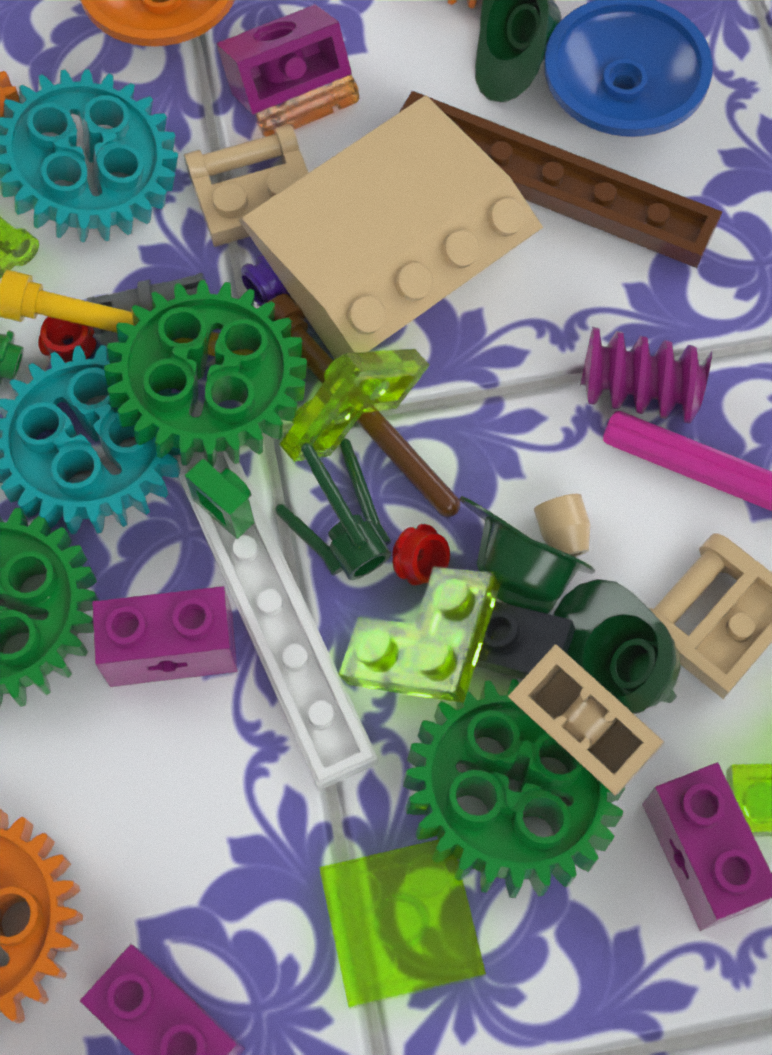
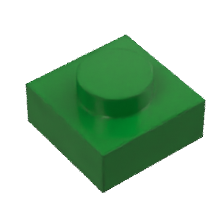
[185,458,255,539]

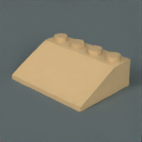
[239,95,543,368]

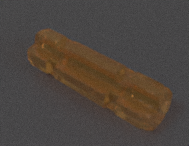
[255,75,360,137]

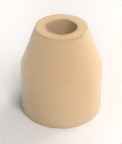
[534,494,591,557]

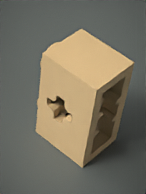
[508,644,664,795]

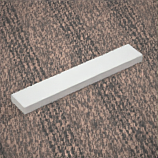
[173,451,379,791]

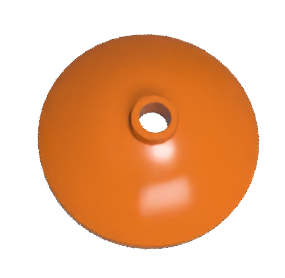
[80,0,235,47]

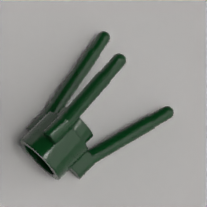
[275,438,392,580]

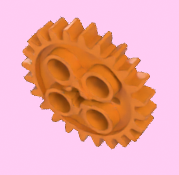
[0,809,83,1024]

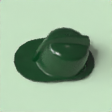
[475,0,562,103]
[459,496,596,614]
[553,579,681,714]

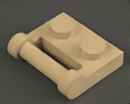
[183,124,308,247]
[649,533,772,699]

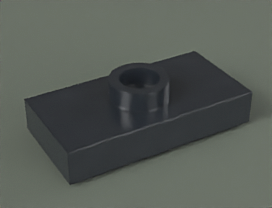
[430,590,575,679]

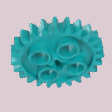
[0,69,178,242]
[0,345,181,534]

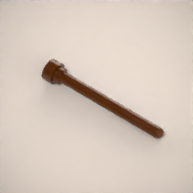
[269,294,460,517]

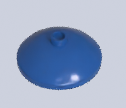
[544,0,713,137]

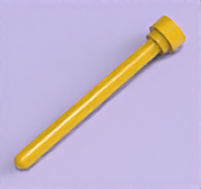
[0,270,254,356]

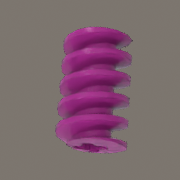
[580,326,712,424]

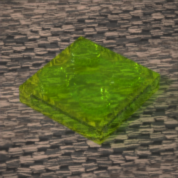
[319,839,486,1009]

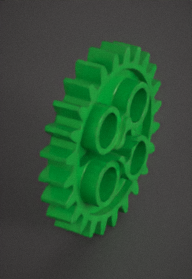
[104,280,307,467]
[0,508,100,707]
[403,679,625,898]

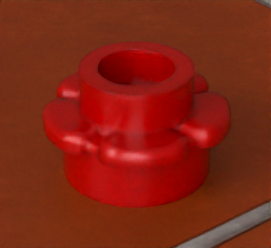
[38,317,97,363]
[392,524,450,585]

